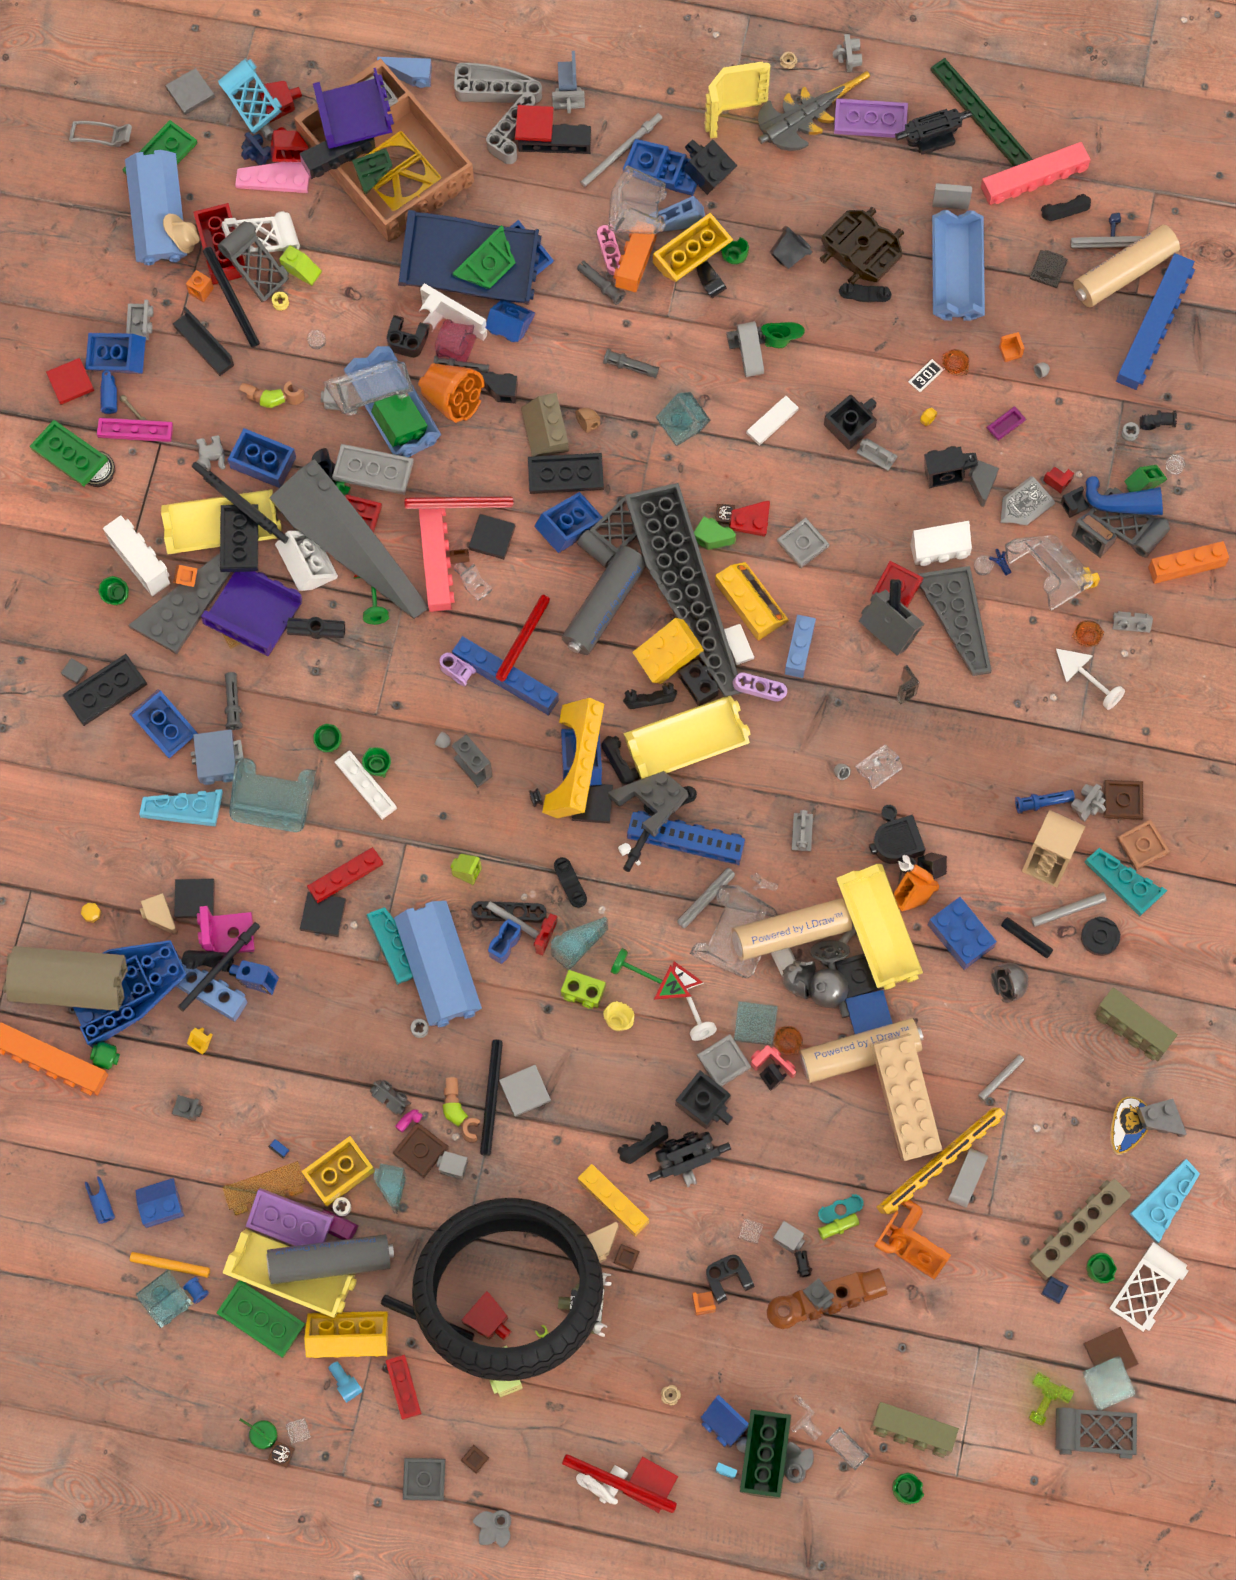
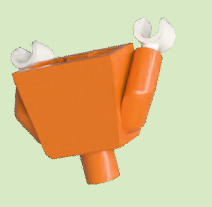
[894,855,939,911]

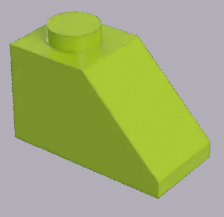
[279,245,322,286]
[450,854,482,885]

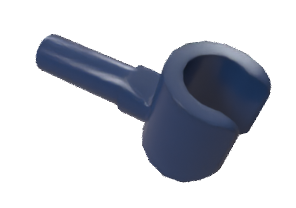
[1109,213,1121,237]

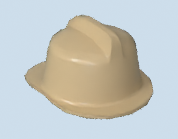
[163,214,200,253]

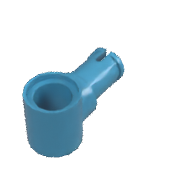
[328,1361,363,1403]

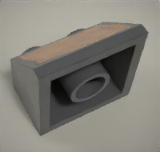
[1071,513,1117,558]

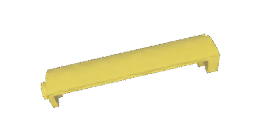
[161,489,282,554]
[623,696,750,779]
[223,1229,357,1318]

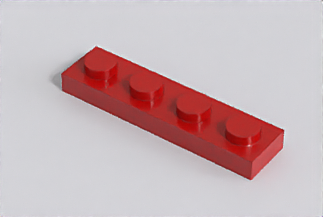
[307,847,383,904]

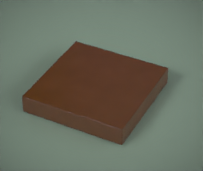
[1104,780,1143,820]
[393,1123,448,1178]
[1084,1327,1139,1381]

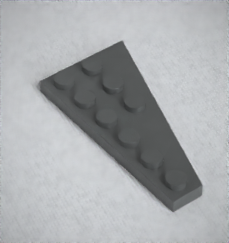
[128,553,232,654]
[918,566,992,676]

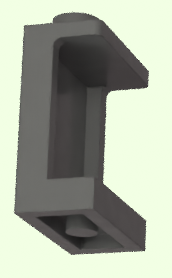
[452,734,492,788]

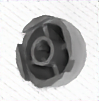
[991,962,1028,1003]
[808,969,849,1008]

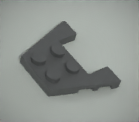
[608,771,688,837]

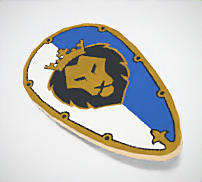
[1110,1097,1148,1155]

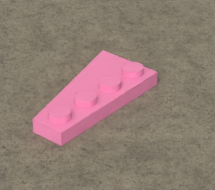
[235,162,310,193]

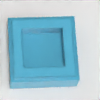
[715,1462,737,1479]

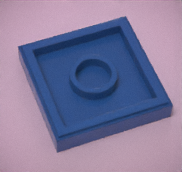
[845,990,893,1034]

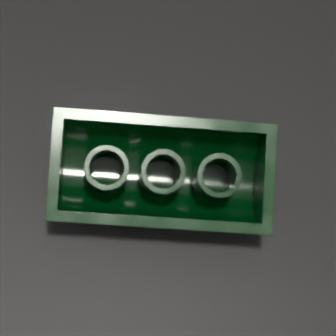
[740,1409,792,1499]

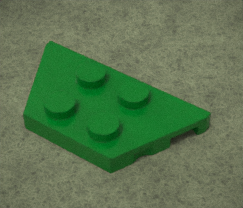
[452,225,515,289]

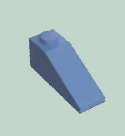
[377,57,432,88]
[646,196,705,232]

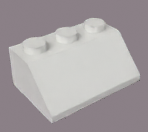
[910,521,972,566]
[275,531,338,591]

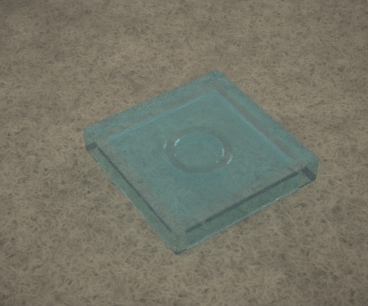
[734,1001,777,1046]
[1082,1356,1136,1411]

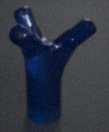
[989,549,1012,576]

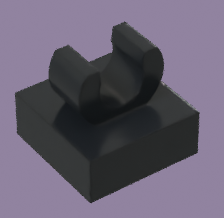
[759,1063,787,1091]

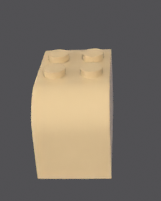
[1022,810,1086,888]

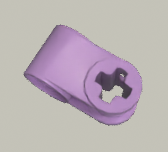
[440,653,476,687]

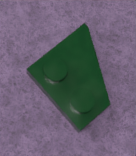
[352,149,393,194]

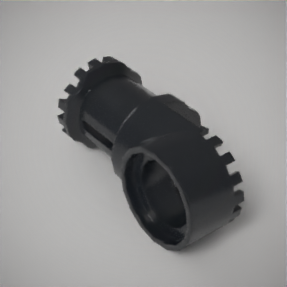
[1140,410,1177,430]

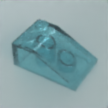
[551,917,608,970]

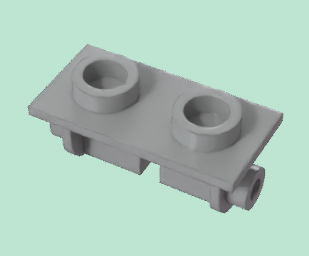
[857,438,898,471]
[1112,611,1153,633]
[792,810,813,851]

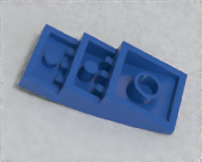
[623,139,697,196]

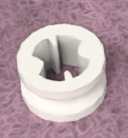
[333,1197,351,1217]

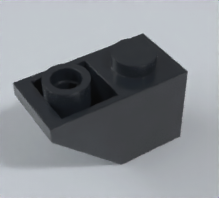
[481,372,518,404]

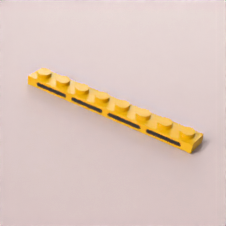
[876,1108,1005,1215]

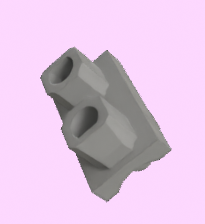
[832,34,862,72]
[552,87,585,113]
[1071,784,1106,822]

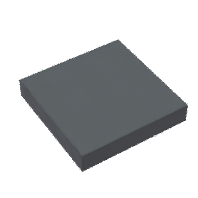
[403,1458,446,1501]

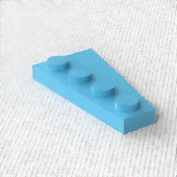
[139,789,223,827]
[1130,1159,1200,1243]

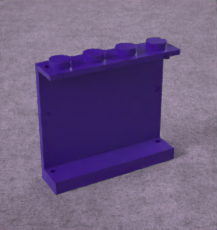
[313,68,394,148]
[201,571,302,656]

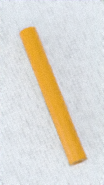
[130,1252,210,1278]

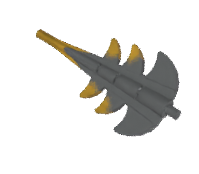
[758,71,870,151]

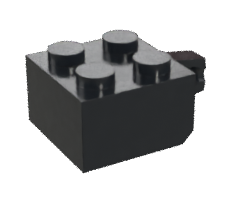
[684,139,738,195]
[824,395,877,450]
[924,446,978,489]
[675,1070,733,1129]

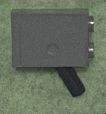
[859,579,924,656]

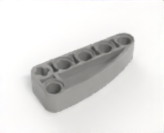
[454,63,542,103]

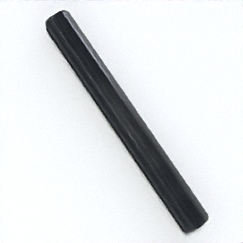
[381,1295,474,1341]

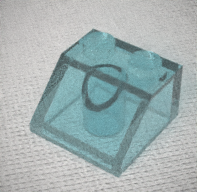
[656,392,711,446]
[373,1163,407,1214]
[136,1270,193,1328]

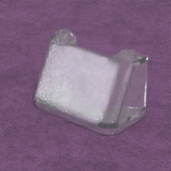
[608,165,667,234]

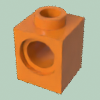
[186,270,214,302]

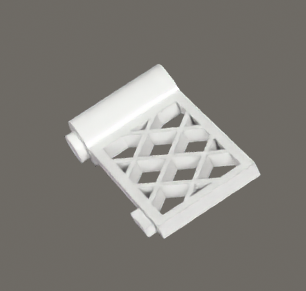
[221,211,300,254]
[1109,1242,1189,1332]

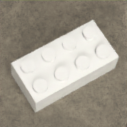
[103,515,170,597]

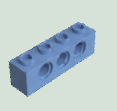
[176,959,248,1022]

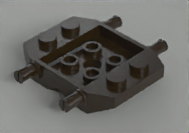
[820,207,904,285]

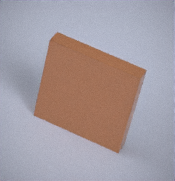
[1116,819,1171,871]

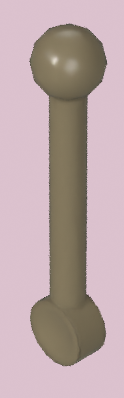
[120,395,147,421]

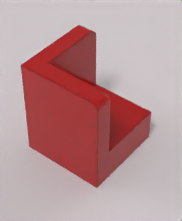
[1043,467,1074,494]

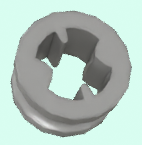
[1122,422,1140,441]
[411,1019,429,1038]
[682,1170,697,1188]

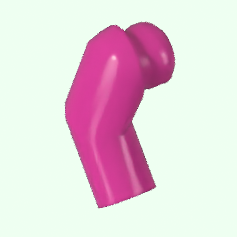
[395,1109,423,1133]

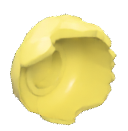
[603,1001,635,1031]

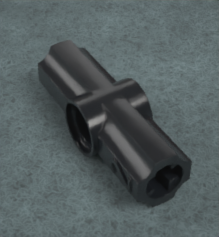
[287,617,345,639]

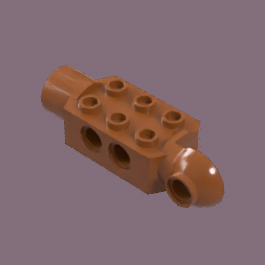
[767,1268,888,1329]

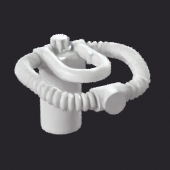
[576,1465,628,1505]

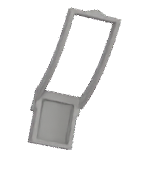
[69,121,132,147]

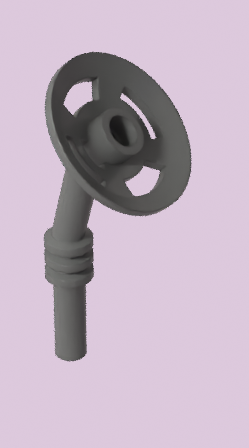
[810,940,850,1018]

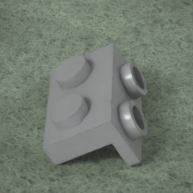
[126,299,154,340]

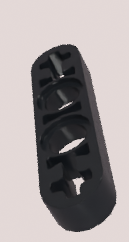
[471,901,547,923]

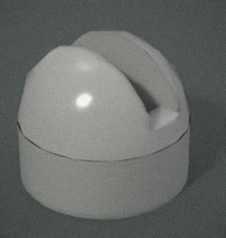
[1034,362,1050,378]
[435,732,451,748]
[834,763,851,780]
[736,1436,747,1453]

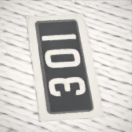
[908,359,944,392]

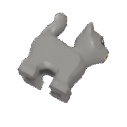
[196,435,226,471]

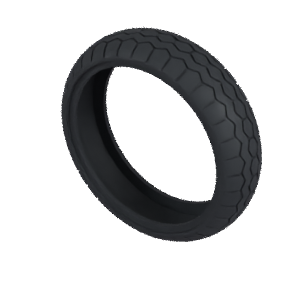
[412,1198,603,1381]

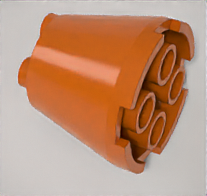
[418,363,484,423]

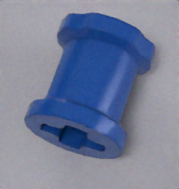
[183,1277,209,1304]

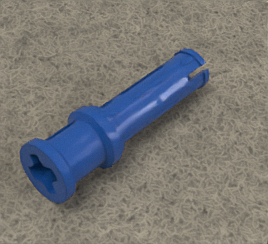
[1015,789,1075,814]

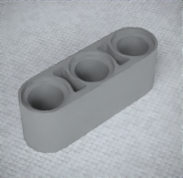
[736,321,764,377]
[948,1148,988,1208]

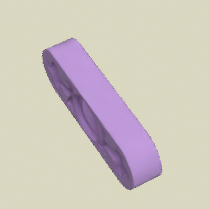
[732,673,787,701]

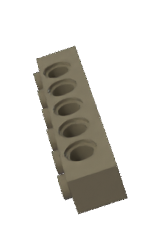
[1028,1178,1131,1281]

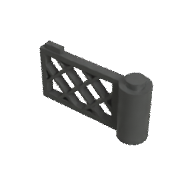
[218,221,289,302]
[1088,487,1170,558]
[577,494,637,568]
[1055,1408,1137,1459]

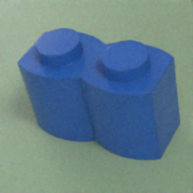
[488,919,522,964]

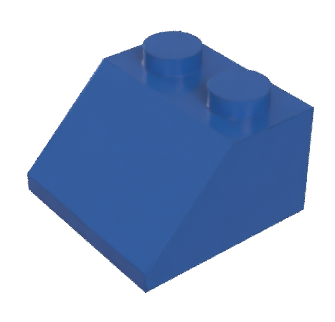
[485,300,535,342]
[135,1178,185,1228]

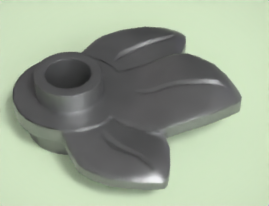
[784,1442,814,1483]
[473,1510,511,1548]

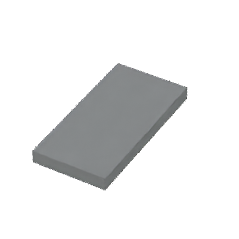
[332,444,414,495]

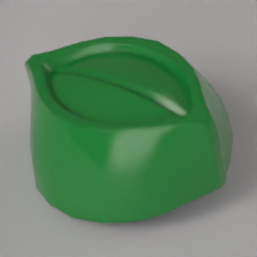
[362,747,391,778]

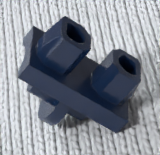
[241,132,272,165]

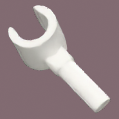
[618,843,641,866]

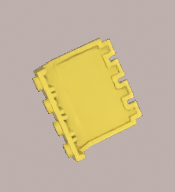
[704,62,770,139]

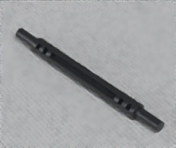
[191,462,289,544]

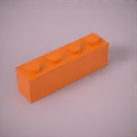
[613,221,658,292]
[1148,541,1229,584]

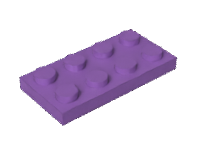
[834,98,908,138]
[246,1188,334,1246]

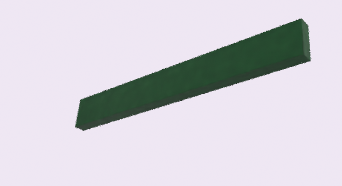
[930,58,1033,167]

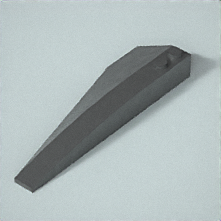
[270,459,429,619]

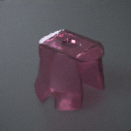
[435,319,476,362]

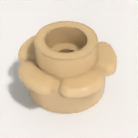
[780,52,797,69]
[661,1385,681,1405]

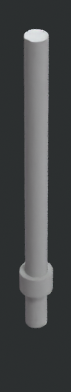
[580,113,663,187]

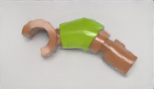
[239,381,305,408]
[442,1077,481,1143]

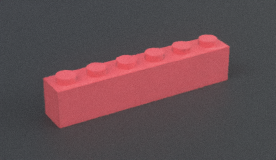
[981,142,1091,205]
[419,508,455,612]

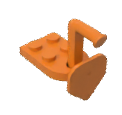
[874,1200,951,1280]

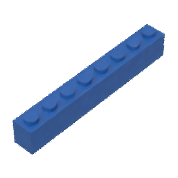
[1116,253,1196,390]

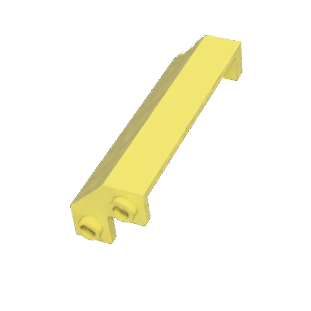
[836,864,923,990]

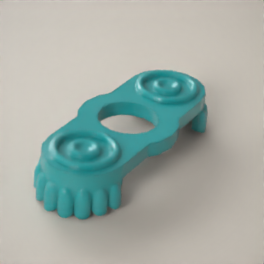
[818,1194,864,1224]

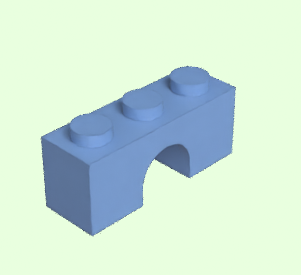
[785,615,816,678]

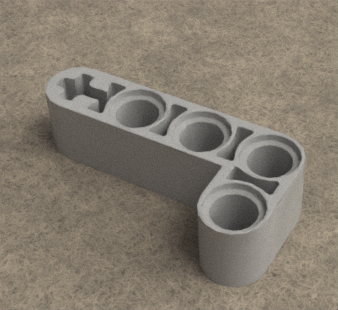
[486,94,536,164]

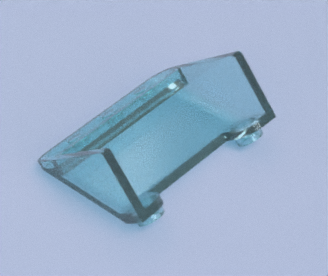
[229,757,316,832]

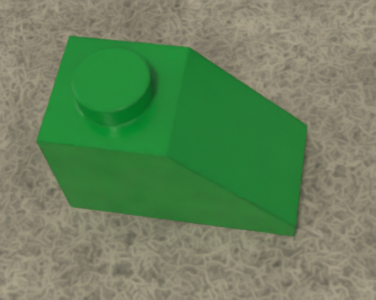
[1124,465,1167,492]

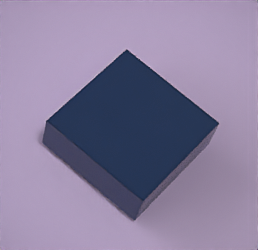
[1041,1276,1068,1304]

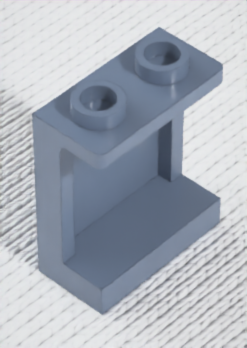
[193,730,238,785]

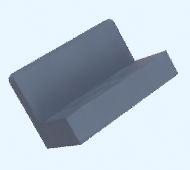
[558,51,577,91]

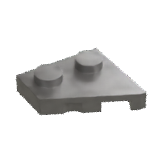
[1136,1099,1187,1137]

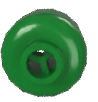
[89,1042,120,1070]

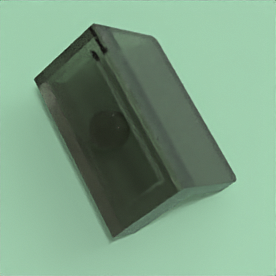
[897,665,920,704]

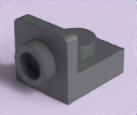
[172,1095,203,1121]
[803,1278,835,1311]

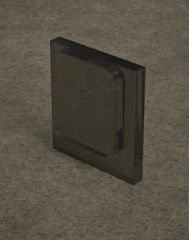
[1030,250,1068,288]

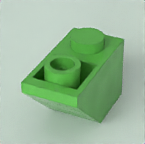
[694,516,736,550]

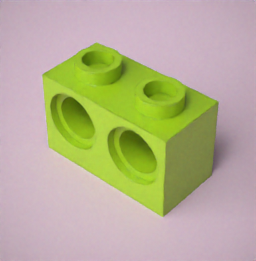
[561,970,606,1009]

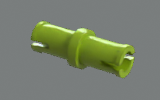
[818,1213,859,1240]

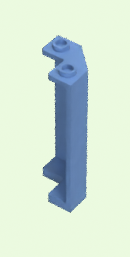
[125,150,187,265]
[932,210,985,321]
[344,346,441,458]
[394,901,482,1027]

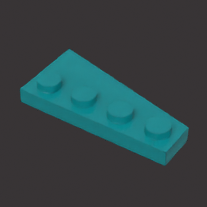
[1084,848,1167,916]
[366,907,414,985]

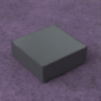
[61,658,88,684]

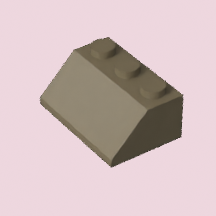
[521,393,569,456]

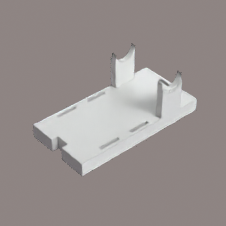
[419,283,487,341]

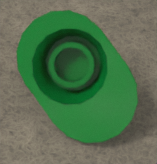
[761,322,805,349]

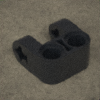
[387,315,430,358]
[706,1254,755,1304]

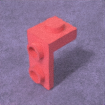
[751,1045,796,1078]

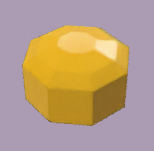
[920,407,937,426]
[81,903,101,923]

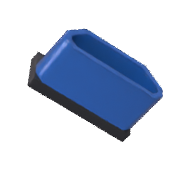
[268,1139,290,1159]

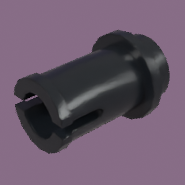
[794,1251,812,1278]

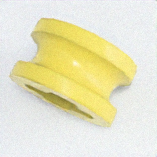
[272,292,289,311]

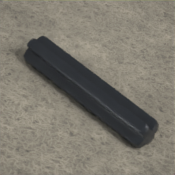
[1001,917,1053,958]

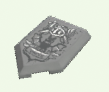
[1000,476,1055,526]

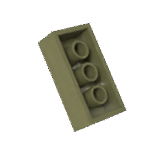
[1094,987,1178,1061]
[870,1402,959,1458]

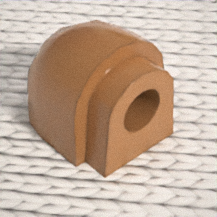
[575,408,601,433]

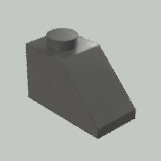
[968,460,999,507]

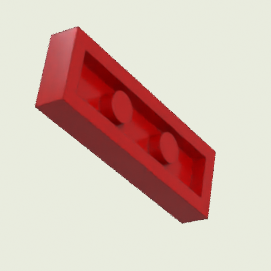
[385,1355,422,1420]

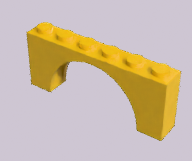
[542,698,604,818]

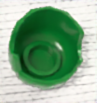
[721,237,749,264]
[98,576,129,606]
[313,724,342,753]
[1086,1252,1117,1284]
[892,1473,924,1505]

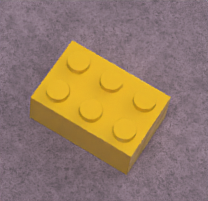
[633,618,704,684]
[301,1136,375,1207]

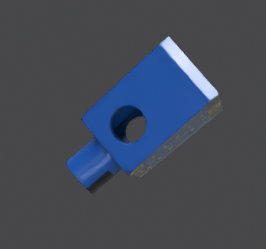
[229,960,279,995]

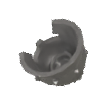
[782,961,816,1000]

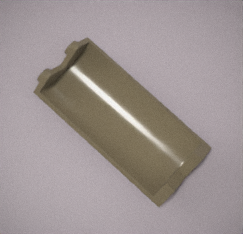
[3,946,128,1011]

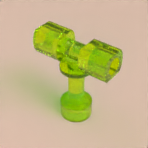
[1029,1372,1075,1426]

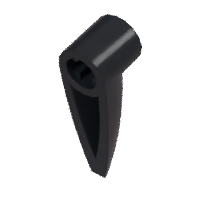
[696,260,727,299]

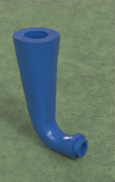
[1085,476,1163,515]

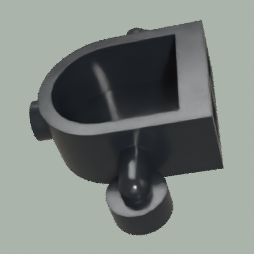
[869,805,926,874]

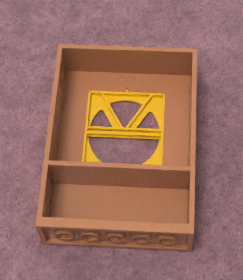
[294,58,474,242]

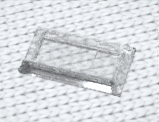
[826,1427,869,1470]

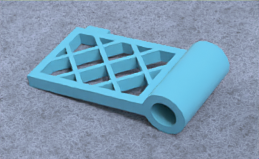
[218,58,282,134]

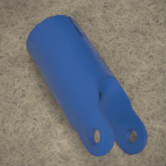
[100,370,117,414]
[85,1176,115,1224]

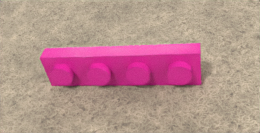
[97,418,173,442]

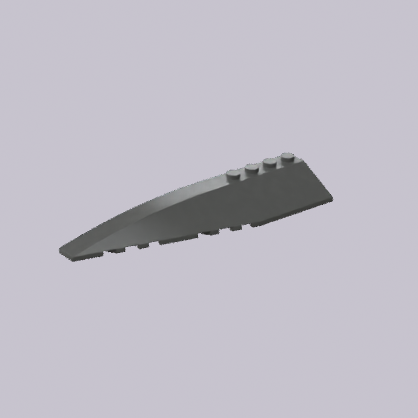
[625,483,742,697]

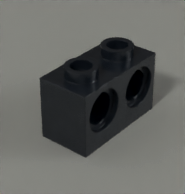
[679,660,719,706]

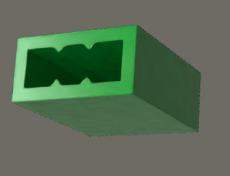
[371,391,428,447]

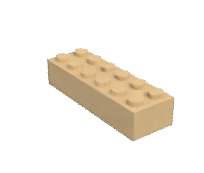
[871,1033,943,1161]

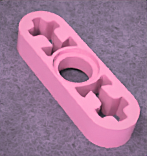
[597,225,621,275]

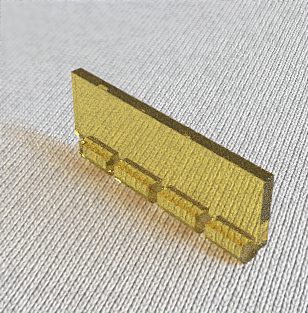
[222,1161,305,1216]

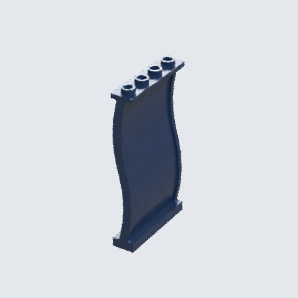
[398,210,542,305]

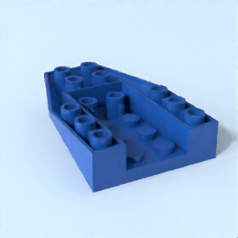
[73,940,187,1048]

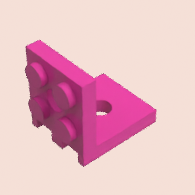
[197,906,255,953]

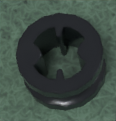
[529,788,543,807]

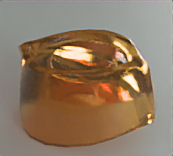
[942,349,970,376]
[1072,620,1104,647]
[773,1026,803,1055]

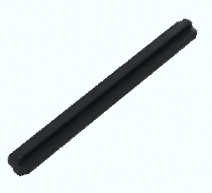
[203,247,260,348]
[480,1039,503,1156]

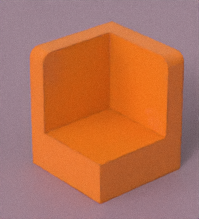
[999,332,1024,362]
[173,564,198,587]
[692,1291,716,1316]

